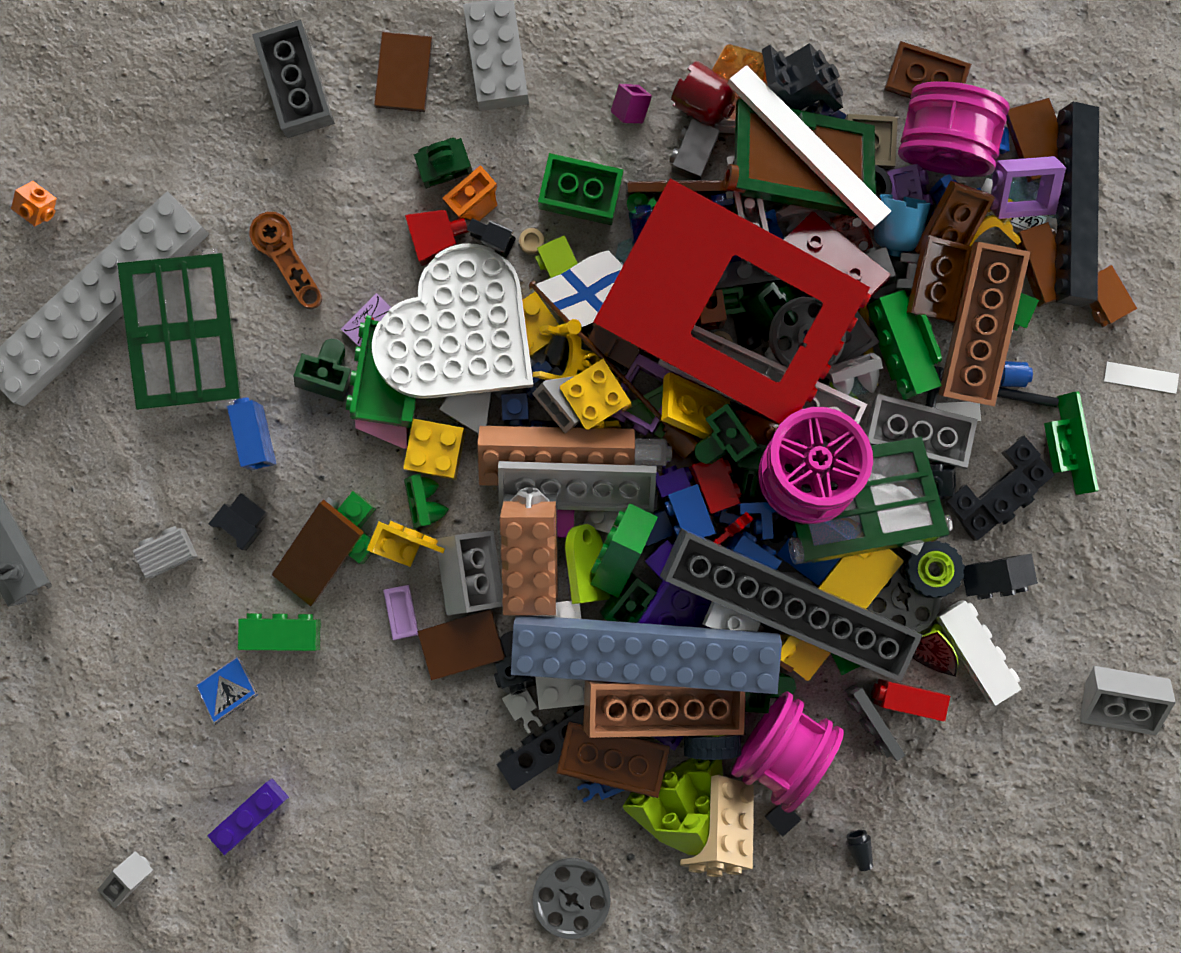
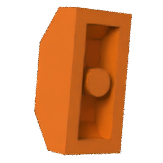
[442,165,497,221]

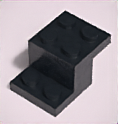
[762,43,843,112]

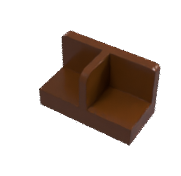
[588,323,642,369]

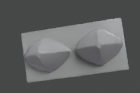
[826,353,883,395]

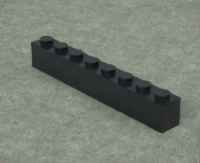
[1054,101,1099,307]

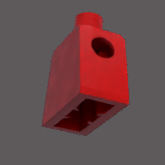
[405,210,468,266]

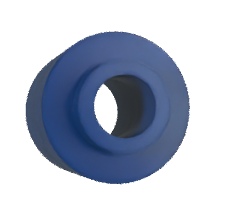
[1000,361,1033,387]

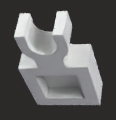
[502,688,543,734]

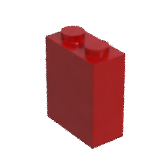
[871,678,951,722]

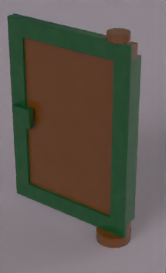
[723,98,881,217]

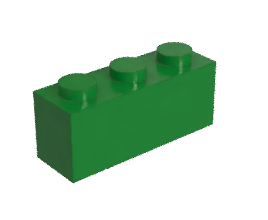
[238,613,321,651]

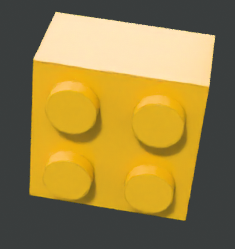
[403,419,466,480]

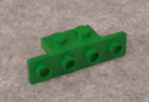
[1044,391,1099,495]

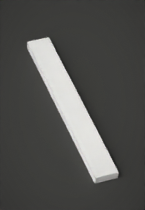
[727,65,891,230]

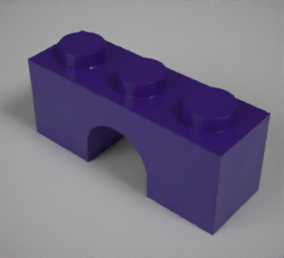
[207,778,289,855]

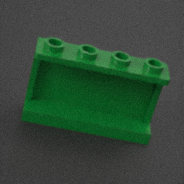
[346,315,417,428]

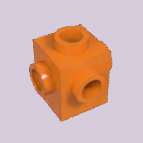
[11,181,57,227]

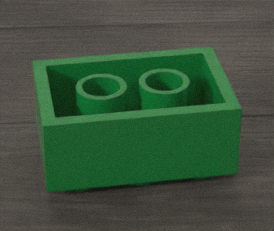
[538,153,624,225]
[590,503,658,597]

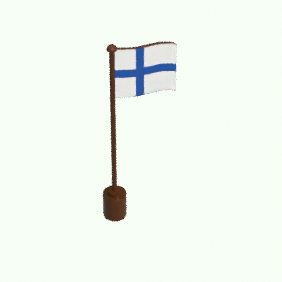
[529,251,701,460]

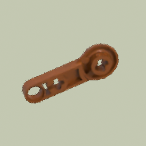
[249,211,322,309]

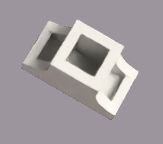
[703,601,761,632]

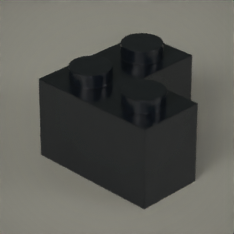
[963,553,1038,600]

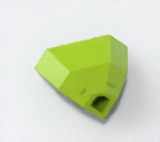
[622,758,723,856]

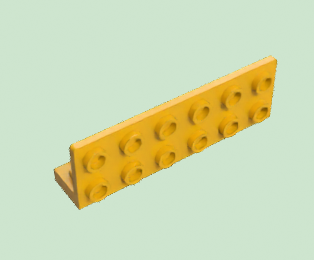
[780,531,903,681]

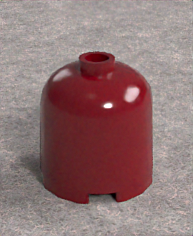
[671,61,735,126]

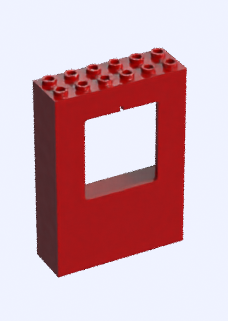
[593,178,871,424]

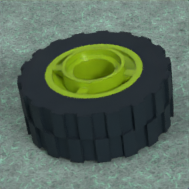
[904,541,965,599]
[684,735,741,760]

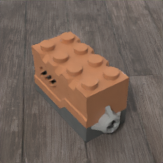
[500,487,559,615]

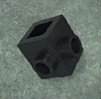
[917,462,957,500]
[494,656,536,695]

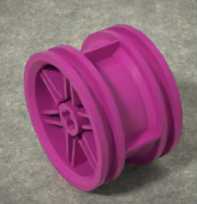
[898,82,1010,177]
[758,407,873,524]
[732,691,844,813]

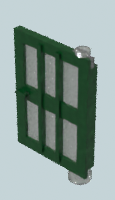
[117,248,241,410]
[784,437,953,565]

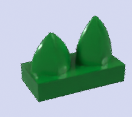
[404,474,449,529]

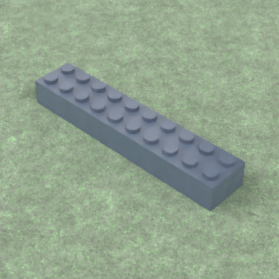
[511,615,782,694]

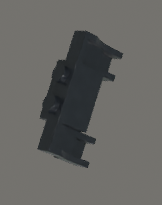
[943,435,1055,541]

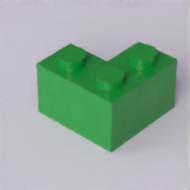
[337,491,376,564]

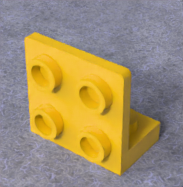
[560,359,632,430]
[367,520,445,567]

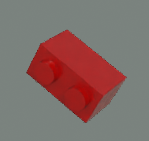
[689,457,741,515]

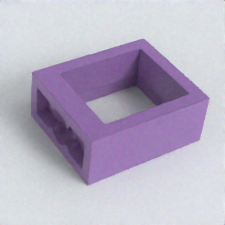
[989,156,1066,219]
[611,354,673,436]

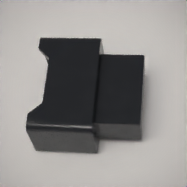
[467,218,516,258]
[208,493,268,551]

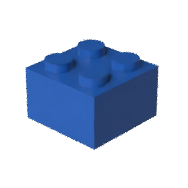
[663,484,716,539]

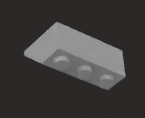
[437,531,503,615]
[1080,666,1176,735]

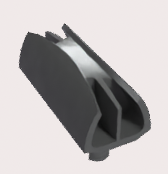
[0,494,52,607]

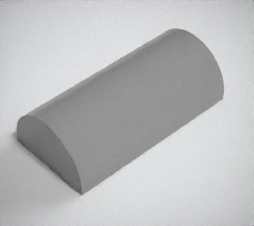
[865,394,978,469]

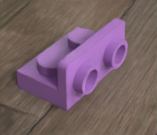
[887,164,933,217]

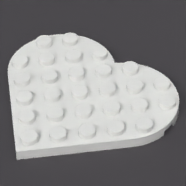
[372,244,533,399]

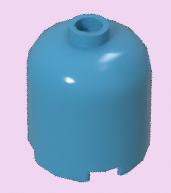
[874,194,931,257]

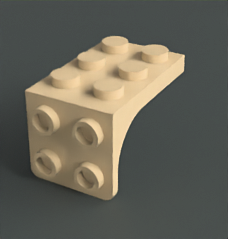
[680,775,754,877]

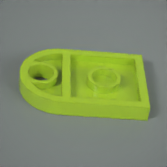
[565,524,610,604]

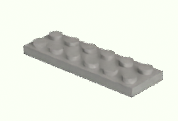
[498,461,656,512]

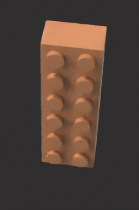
[939,242,1030,406]
[478,426,635,486]
[584,680,745,738]

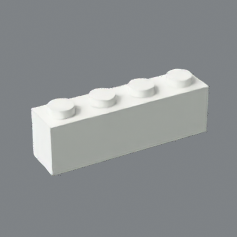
[935,600,1022,706]

